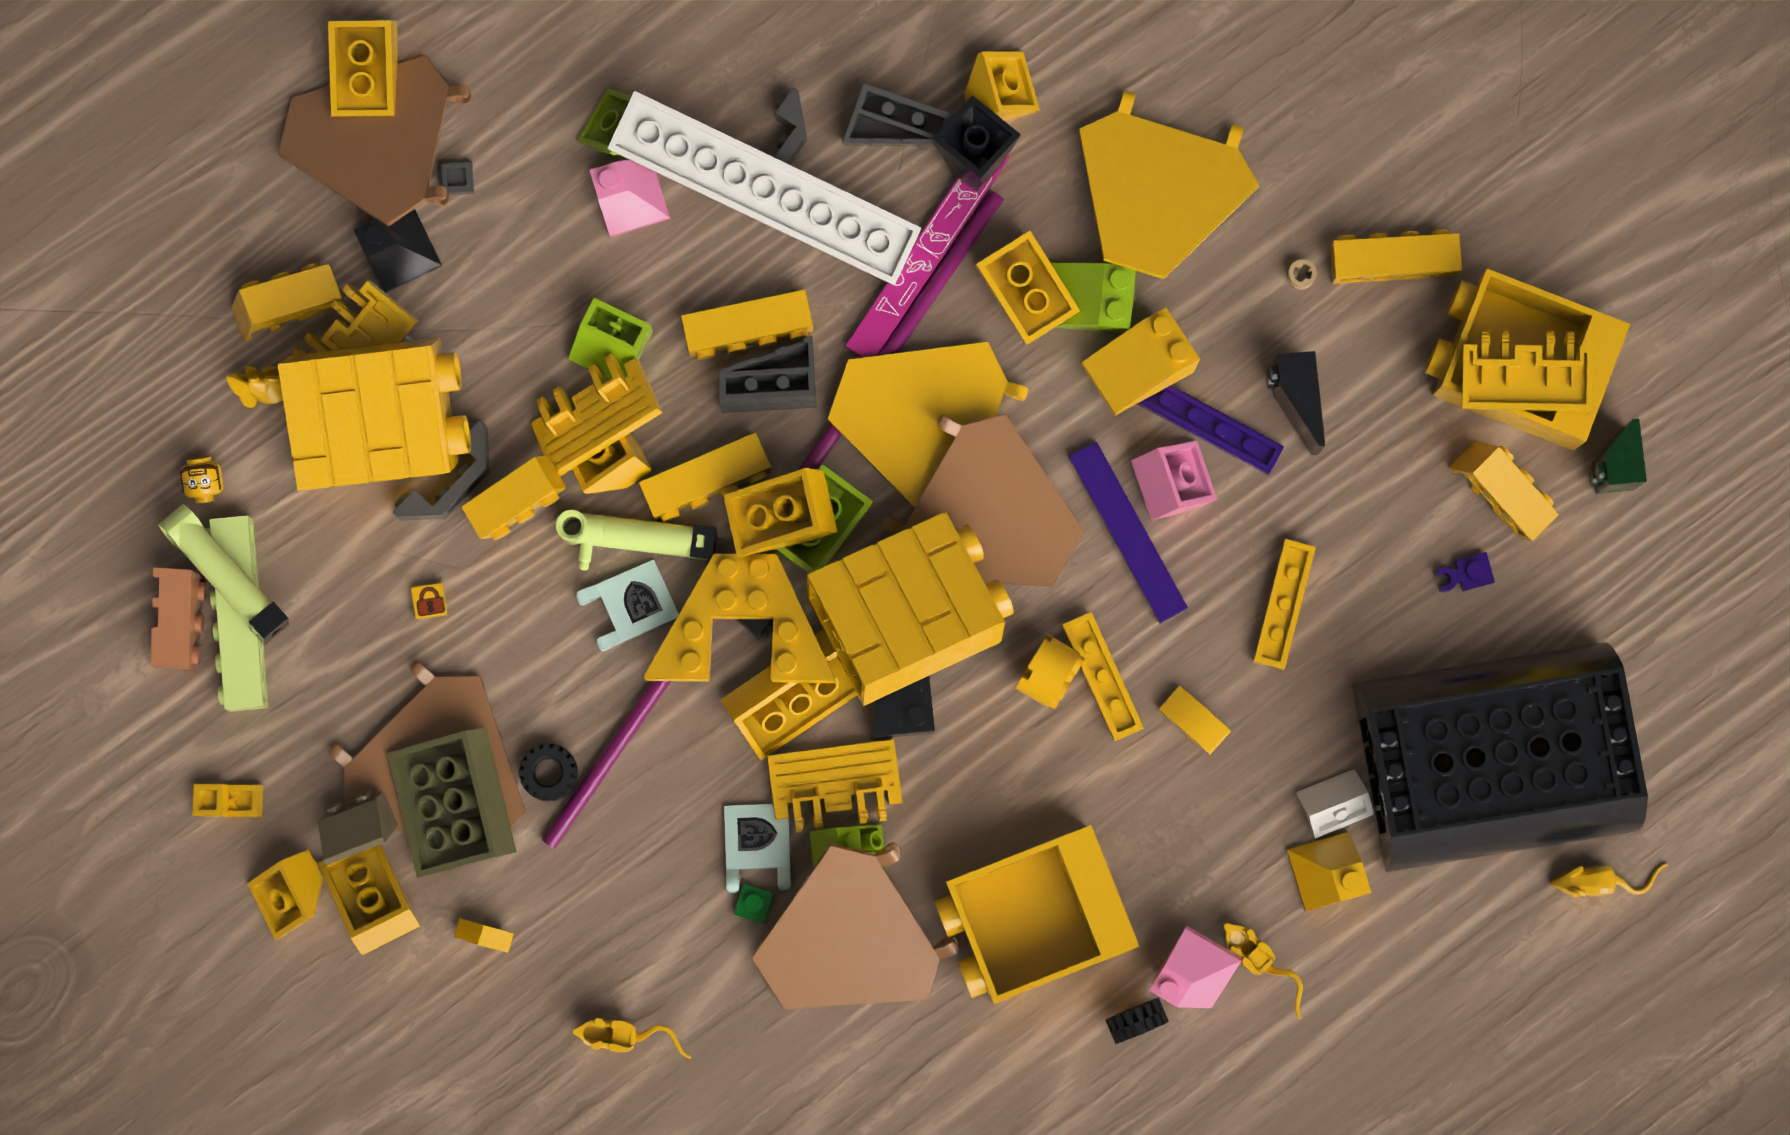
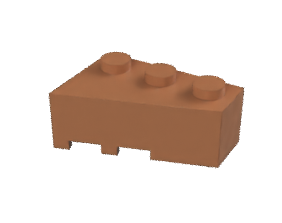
[151,567,208,672]

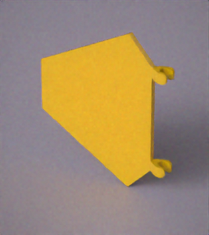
[1079,91,1259,279]
[827,342,1028,508]

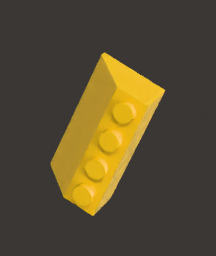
[720,630,857,760]

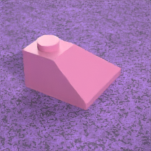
[589,160,670,237]
[1149,925,1242,1008]

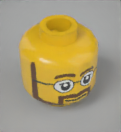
[180,456,224,503]

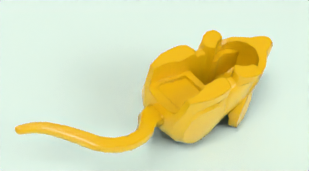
[226,366,283,408]
[1550,863,1668,898]
[1223,922,1303,1019]
[572,1017,691,1059]

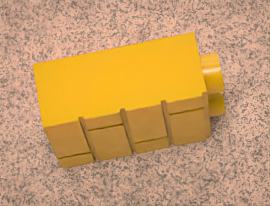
[1425,269,1630,451]
[278,337,471,491]
[806,512,1013,706]
[934,825,1140,1004]

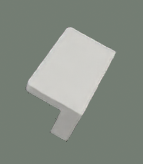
[1296,770,1374,838]

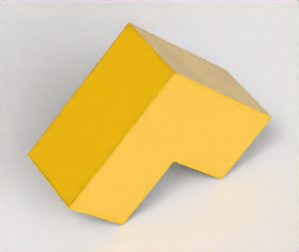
[454,918,514,953]

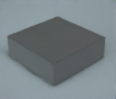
[440,161,474,195]

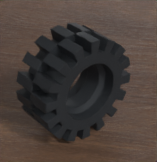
[1105,997,1169,1044]

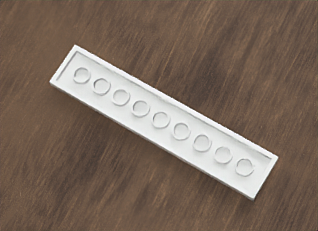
[607,91,921,285]

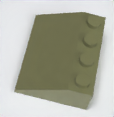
[387,728,517,878]

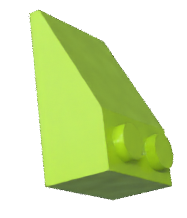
[1051,263,1136,335]

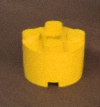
[1015,634,1085,710]

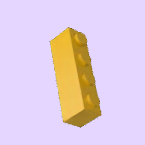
[1329,229,1462,284]
[681,289,814,360]
[639,432,772,523]

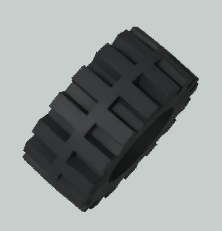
[519,743,578,801]

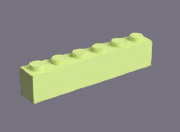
[206,515,268,712]

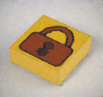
[411,583,448,620]

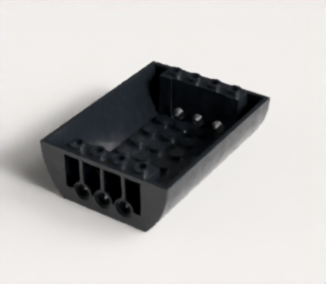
[1352,642,1648,872]

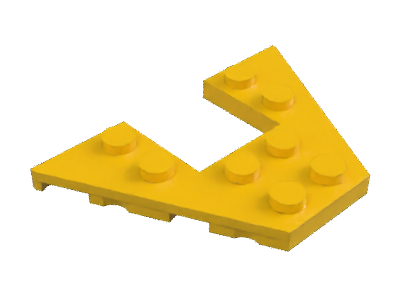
[644,554,836,683]

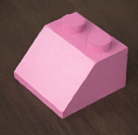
[1131,441,1218,520]

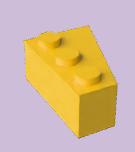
[231,263,342,343]
[1448,441,1559,541]

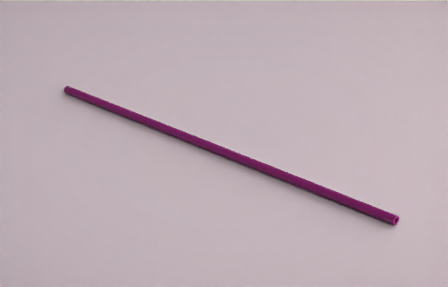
[542,191,1004,849]

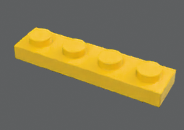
[1253,539,1316,671]
[1062,612,1144,742]

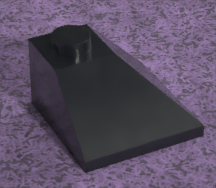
[932,95,1021,192]
[354,209,442,293]

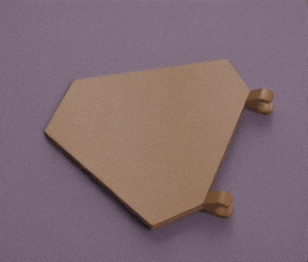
[278,55,472,227]
[881,414,1084,587]
[329,662,526,833]
[752,842,959,1009]

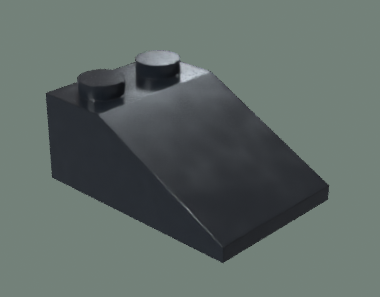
[1266,351,1325,455]

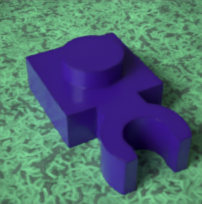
[1434,552,1495,592]

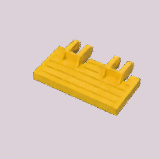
[292,280,419,355]
[1461,330,1594,412]
[531,353,663,476]
[767,739,903,833]

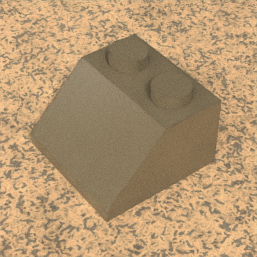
[318,790,398,865]

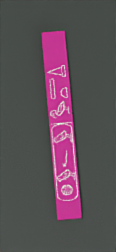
[846,155,1010,358]

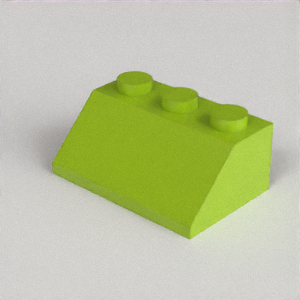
[773,464,874,574]

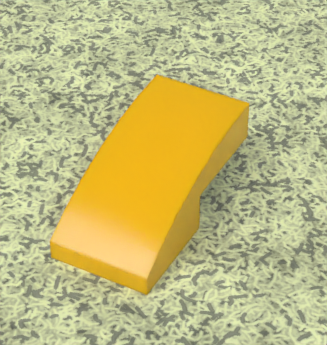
[1159,686,1231,755]
[192,784,263,818]

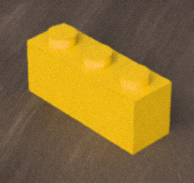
[462,455,567,540]

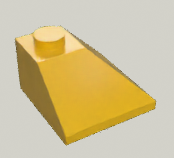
[964,51,1040,121]
[572,433,652,494]
[1287,832,1372,911]
[247,850,323,941]

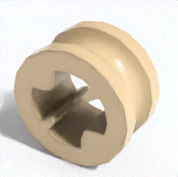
[1287,259,1317,290]

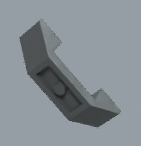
[774,87,807,165]
[392,420,489,521]

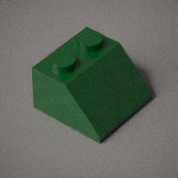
[1589,419,1647,494]

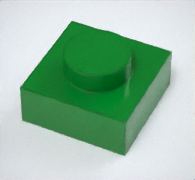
[734,884,774,924]

